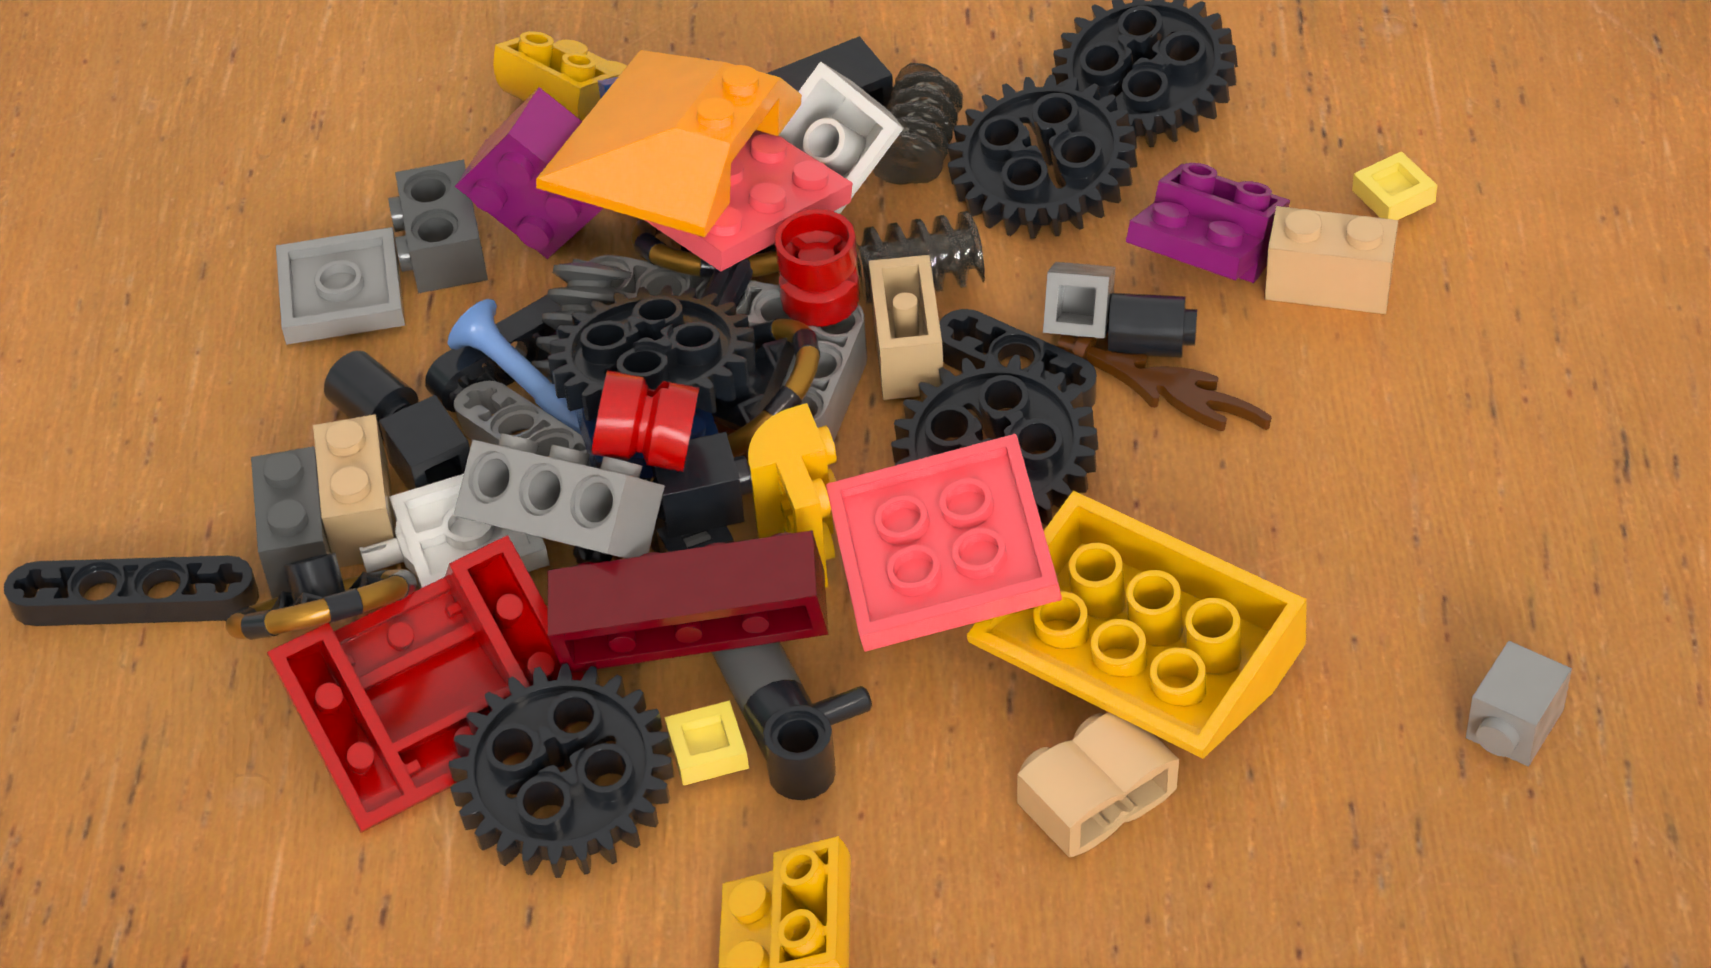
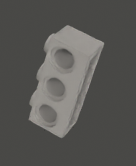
[453,433,665,558]

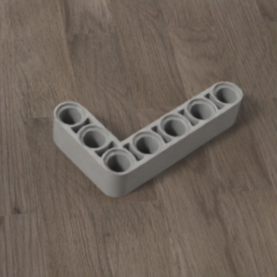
[588,255,867,442]

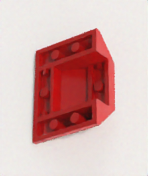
[267,535,584,833]

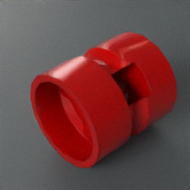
[774,209,860,327]
[591,370,699,472]

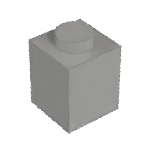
[1043,262,1116,338]
[1466,641,1572,767]

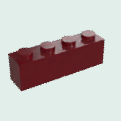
[548,530,829,673]

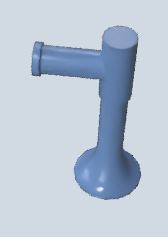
[447,299,582,435]

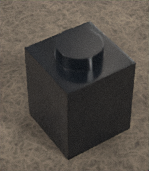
[379,395,470,490]
[652,432,753,538]

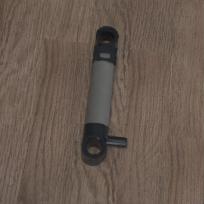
[651,480,872,800]

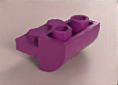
[1126,163,1290,283]

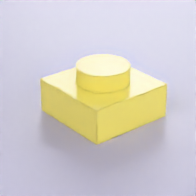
[1352,151,1437,220]
[664,700,749,786]

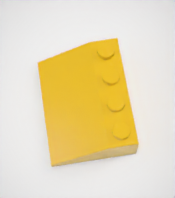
[967,491,1307,759]

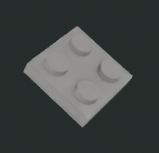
[276,227,405,345]

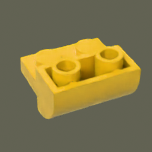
[493,31,627,121]
[748,403,837,587]
[718,836,851,968]

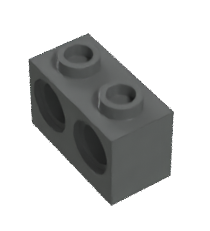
[388,159,488,293]

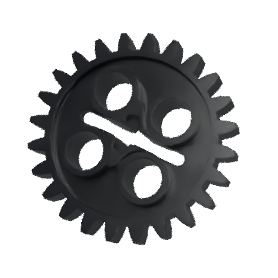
[1052,0,1238,147]
[948,75,1138,239]
[548,285,756,421]
[891,354,1098,526]
[449,664,674,878]

